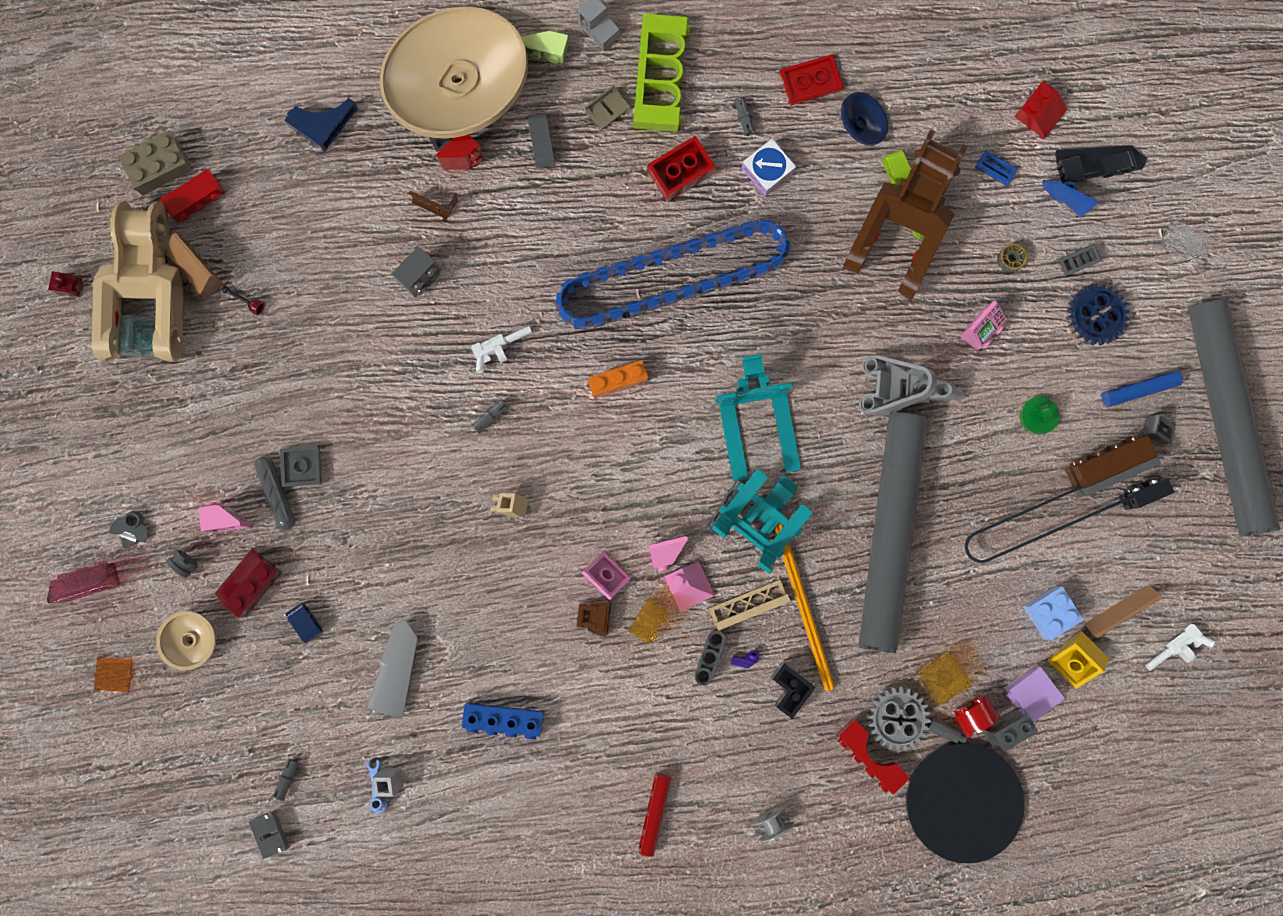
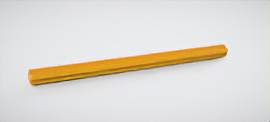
[774,523,835,691]

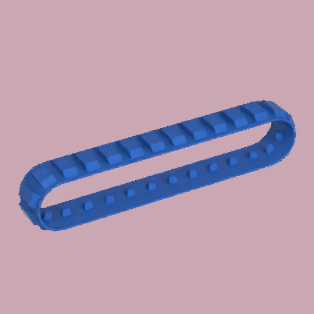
[556,219,790,330]

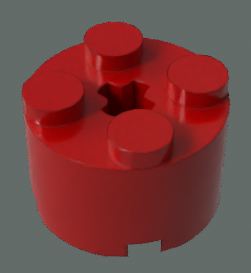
[954,696,1001,738]

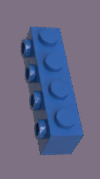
[462,703,544,739]

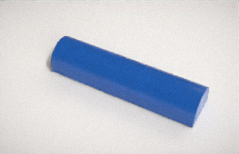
[1101,371,1182,408]

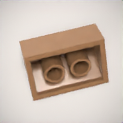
[165,233,224,299]

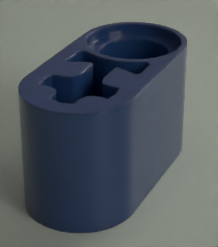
[285,602,323,643]

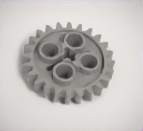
[866,686,931,751]

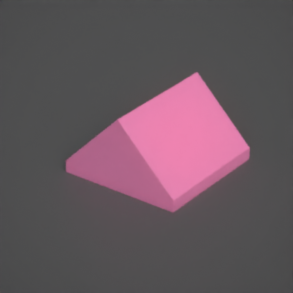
[582,552,631,600]

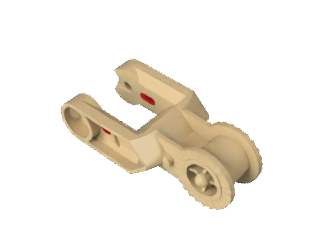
[92,201,184,362]

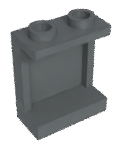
[983,710,1038,751]

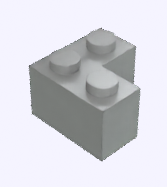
[577,0,620,51]

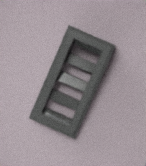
[1058,243,1102,277]

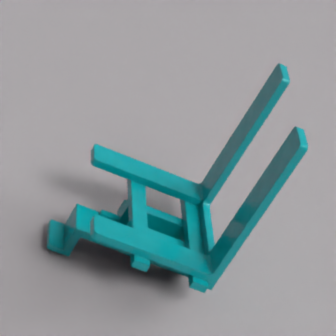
[715,354,801,482]
[712,469,812,574]

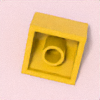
[1048,631,1110,689]

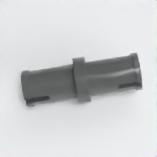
[734,97,756,136]
[472,400,508,434]
[272,758,300,801]

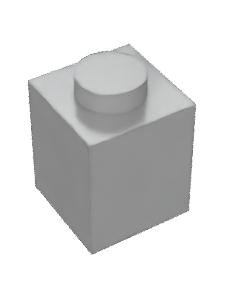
[372,768,403,797]

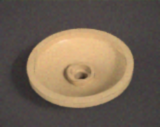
[156,611,216,670]

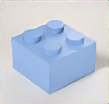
[1023,586,1083,640]

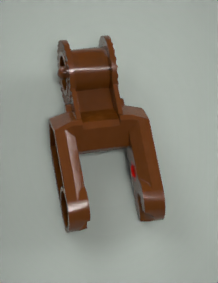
[843,129,968,301]

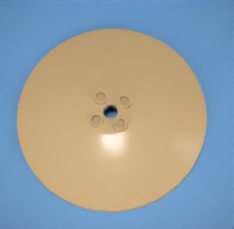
[380,7,528,138]

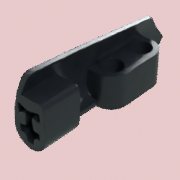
[1055,145,1147,183]

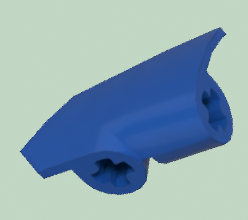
[1042,180,1098,217]

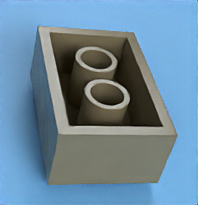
[118,131,193,195]

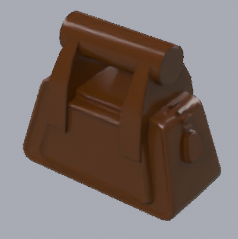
[576,600,611,637]

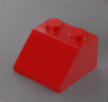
[1014,81,1067,139]
[436,134,483,170]

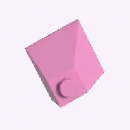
[648,536,688,572]
[664,561,715,612]

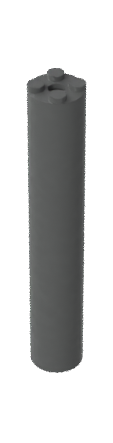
[1188,299,1281,537]
[859,413,928,653]

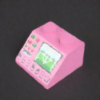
[960,300,1006,351]
[198,502,252,533]

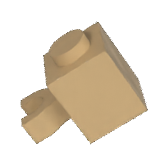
[490,493,528,518]

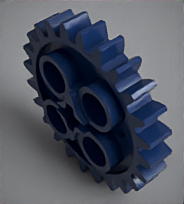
[1066,284,1130,346]

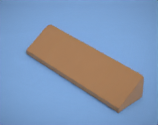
[1084,586,1163,638]

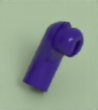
[731,650,759,668]

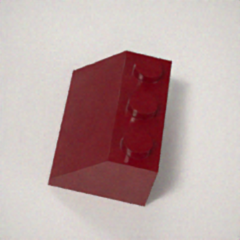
[215,548,282,618]

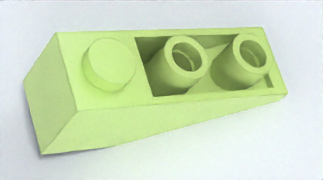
[521,31,569,64]

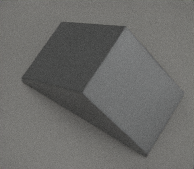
[1141,415,1175,444]

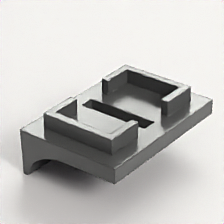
[249,811,290,859]

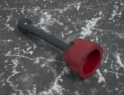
[222,286,265,316]

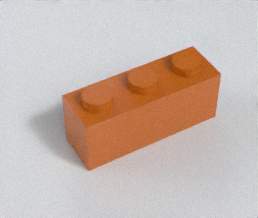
[587,360,648,399]

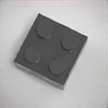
[392,246,441,297]

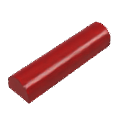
[638,773,672,857]

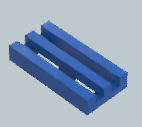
[975,150,1018,186]

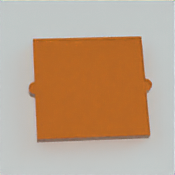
[94,658,133,692]

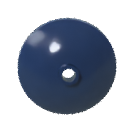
[841,92,888,146]

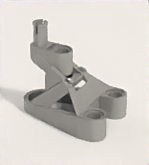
[859,355,965,416]

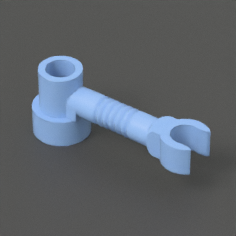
[367,760,388,813]

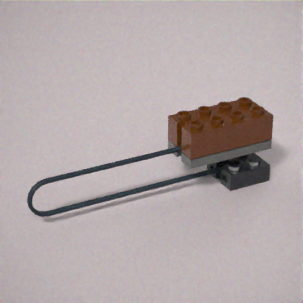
[965,434,1175,563]

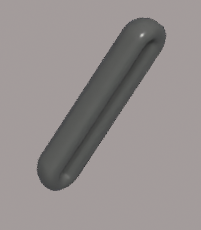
[255,456,295,530]

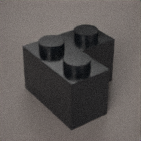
[770,662,816,719]

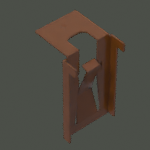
[408,191,458,222]

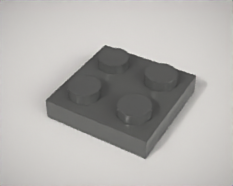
[280,446,322,487]

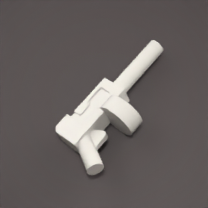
[471,326,532,373]
[1145,624,1215,671]

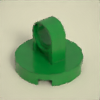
[1019,396,1060,435]

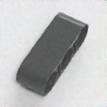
[527,113,555,168]
[694,630,726,686]

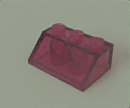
[47,561,121,604]

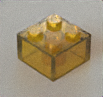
[628,598,670,644]
[914,651,972,706]

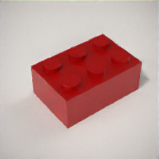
[647,135,716,202]

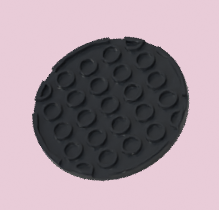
[906,743,1024,863]

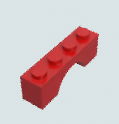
[836,718,910,795]

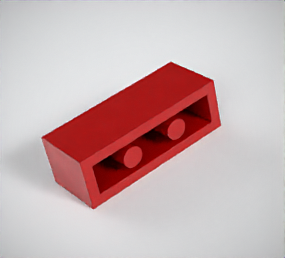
[160,169,226,222]

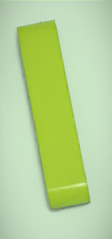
[882,149,925,240]

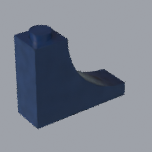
[284,97,358,152]

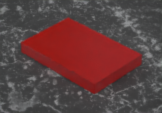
[779,54,844,106]

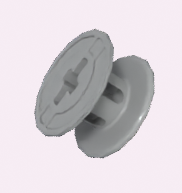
[751,805,795,843]

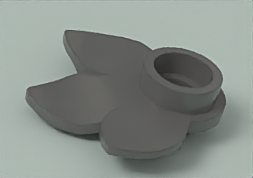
[109,511,148,548]

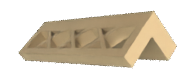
[709,580,791,631]

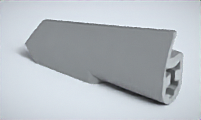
[367,620,418,719]

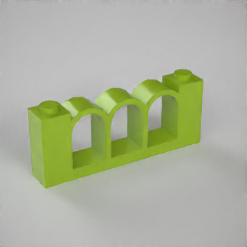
[633,13,691,132]

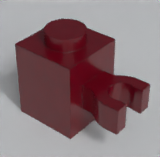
[48,271,83,297]

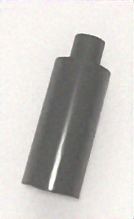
[927,717,967,743]

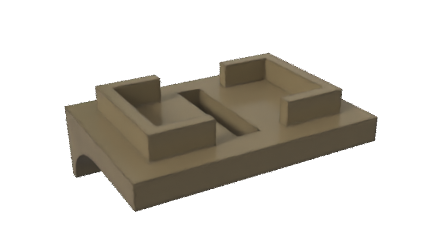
[585,85,630,130]

